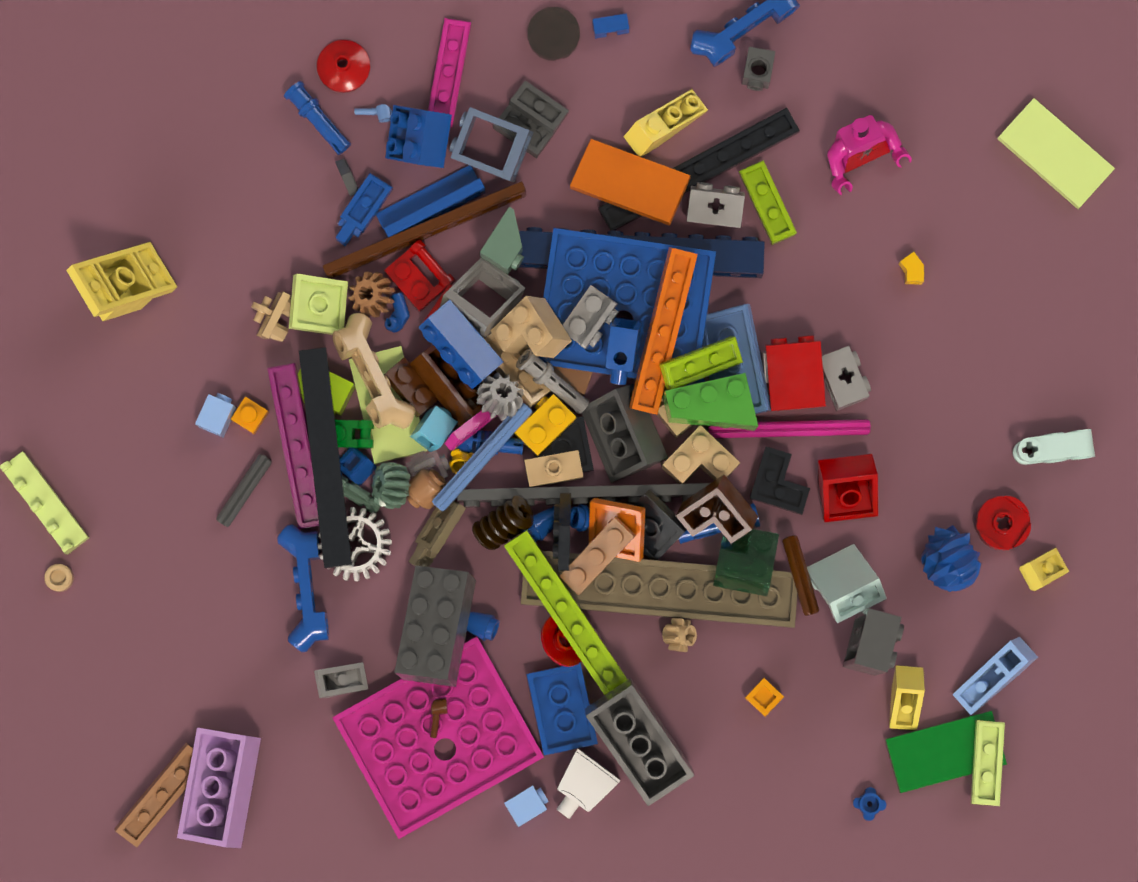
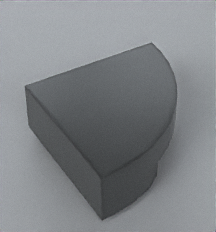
[335,158,358,196]

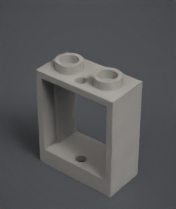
[439,258,525,339]

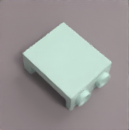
[807,544,887,623]

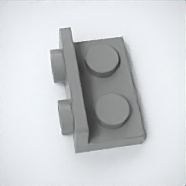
[562,285,619,349]

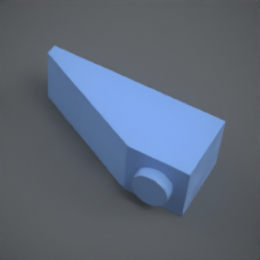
[952,637,1038,715]

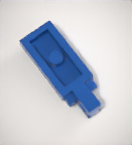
[335,173,393,247]

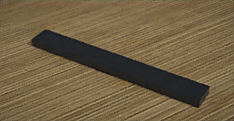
[598,108,800,231]
[299,347,352,569]

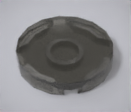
[527,7,580,61]

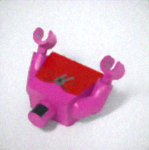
[827,115,912,195]

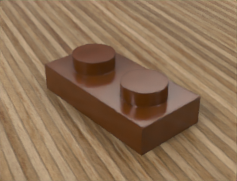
[383,357,438,417]

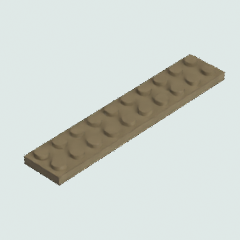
[521,551,798,628]

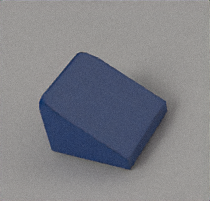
[340,448,377,486]

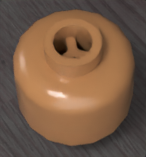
[406,469,447,509]

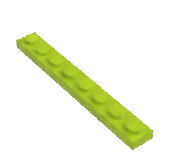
[504,530,628,695]

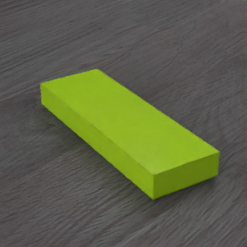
[739,160,797,245]
[659,336,743,390]

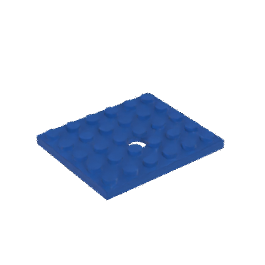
[538,228,716,386]

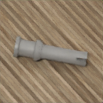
[516,348,589,414]

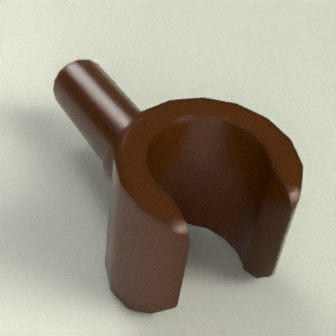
[430,699,448,738]

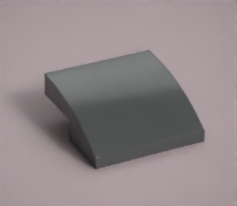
[493,81,569,159]

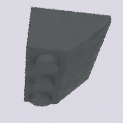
[582,384,668,483]

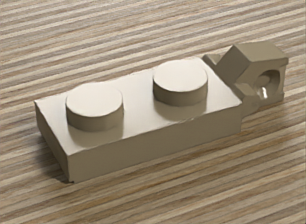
[409,501,466,567]

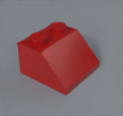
[818,454,878,523]

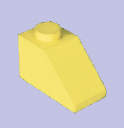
[889,665,925,730]

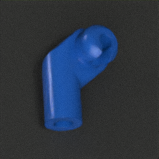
[384,292,410,333]

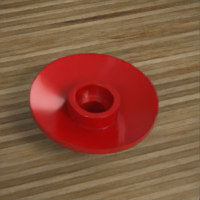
[317,40,370,93]
[541,616,582,667]

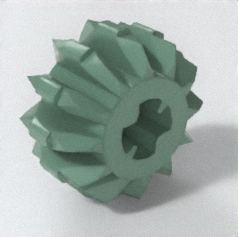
[371,462,411,509]

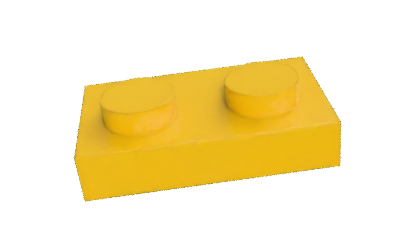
[515,394,577,456]

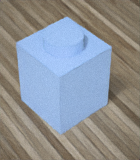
[195,393,237,438]
[504,786,549,827]

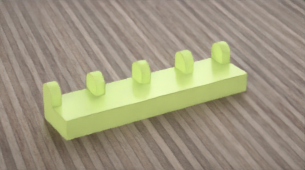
[0,451,89,555]

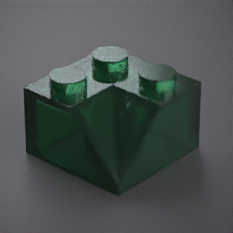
[713,529,779,597]

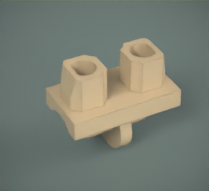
[251,292,291,342]

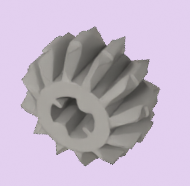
[477,372,524,421]

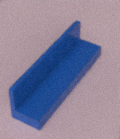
[376,165,485,238]

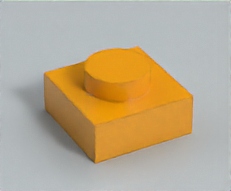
[231,397,269,435]
[745,678,784,717]

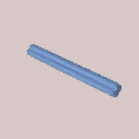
[432,403,532,511]

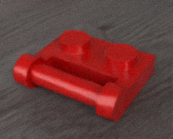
[384,239,456,312]

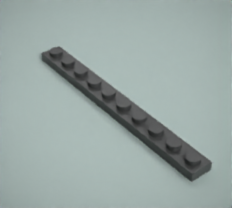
[457,483,710,508]

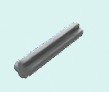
[216,454,272,527]

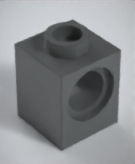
[742,47,776,91]

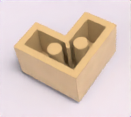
[490,296,572,358]
[662,425,740,484]

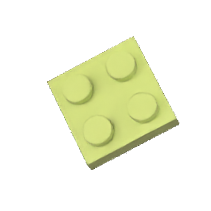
[289,274,348,335]

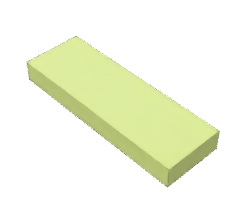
[971,720,1005,806]

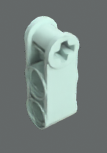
[1013,429,1095,465]

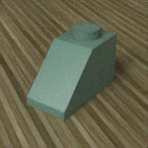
[480,207,524,274]

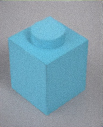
[410,406,457,453]

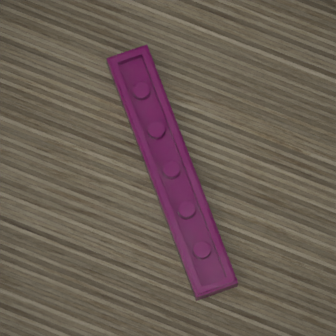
[267,363,319,529]

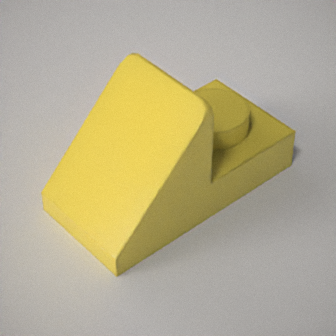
[1019,548,1069,591]

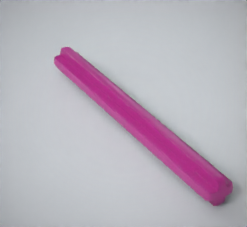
[708,419,871,438]

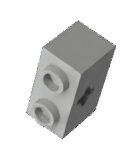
[687,182,745,228]
[822,346,871,411]

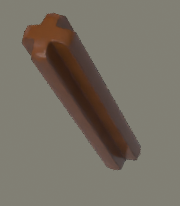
[782,535,819,616]

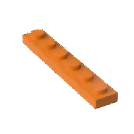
[629,247,698,415]

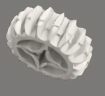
[318,507,392,582]

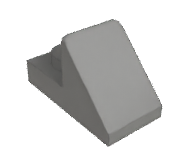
[314,662,368,698]

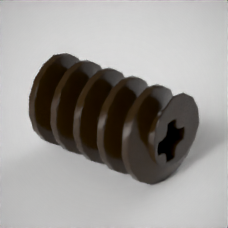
[472,495,534,550]

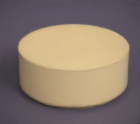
[45,564,74,592]

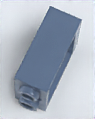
[449,107,534,182]

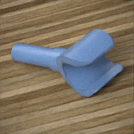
[354,104,392,123]

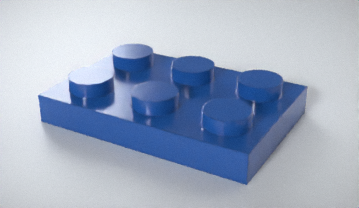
[527,662,598,756]

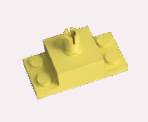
[66,242,177,321]

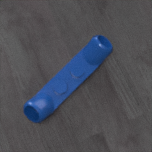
[690,0,800,67]
[277,524,329,652]

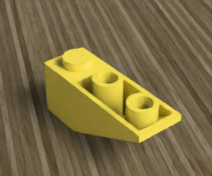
[624,89,708,157]

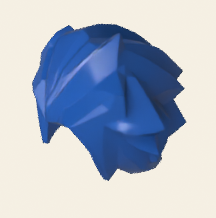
[921,525,981,592]

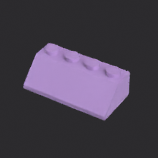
[177,728,261,848]

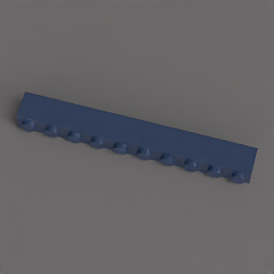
[493,227,765,279]

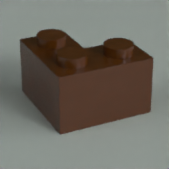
[676,475,758,543]

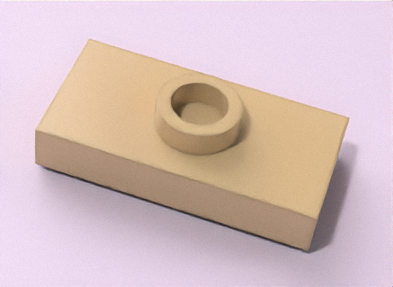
[524,450,583,488]

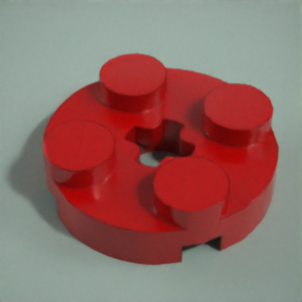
[975,496,1031,551]

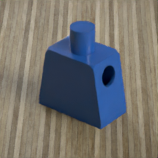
[605,317,642,385]

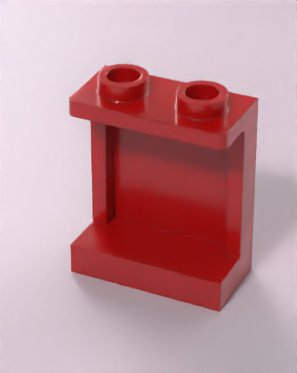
[765,335,826,411]

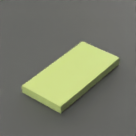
[997,98,1115,209]
[349,346,428,465]

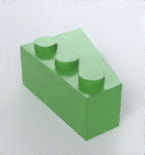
[662,373,758,431]

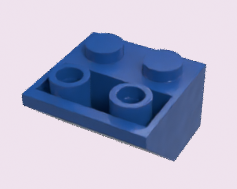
[385,105,452,168]

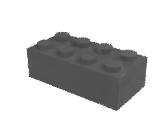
[394,565,476,687]
[843,608,904,676]
[585,678,695,806]

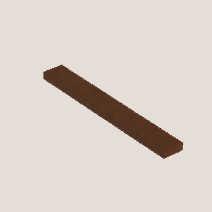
[323,181,526,279]

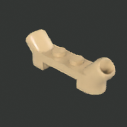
[333,313,416,429]

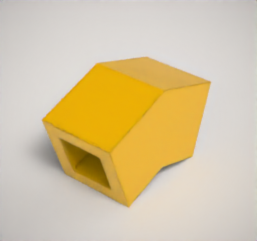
[898,252,924,285]

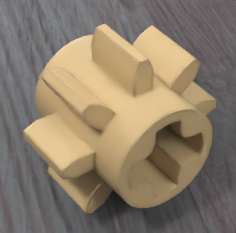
[662,618,697,652]

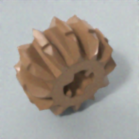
[348,271,395,318]

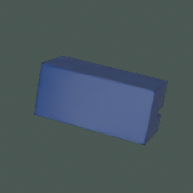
[592,13,629,39]

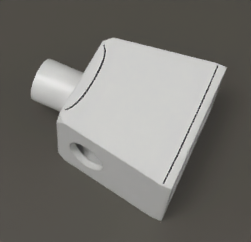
[557,749,620,819]

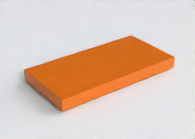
[570,139,691,226]

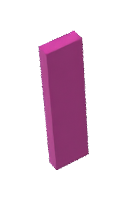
[428,18,471,128]

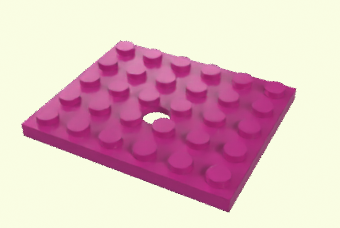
[332,637,544,839]

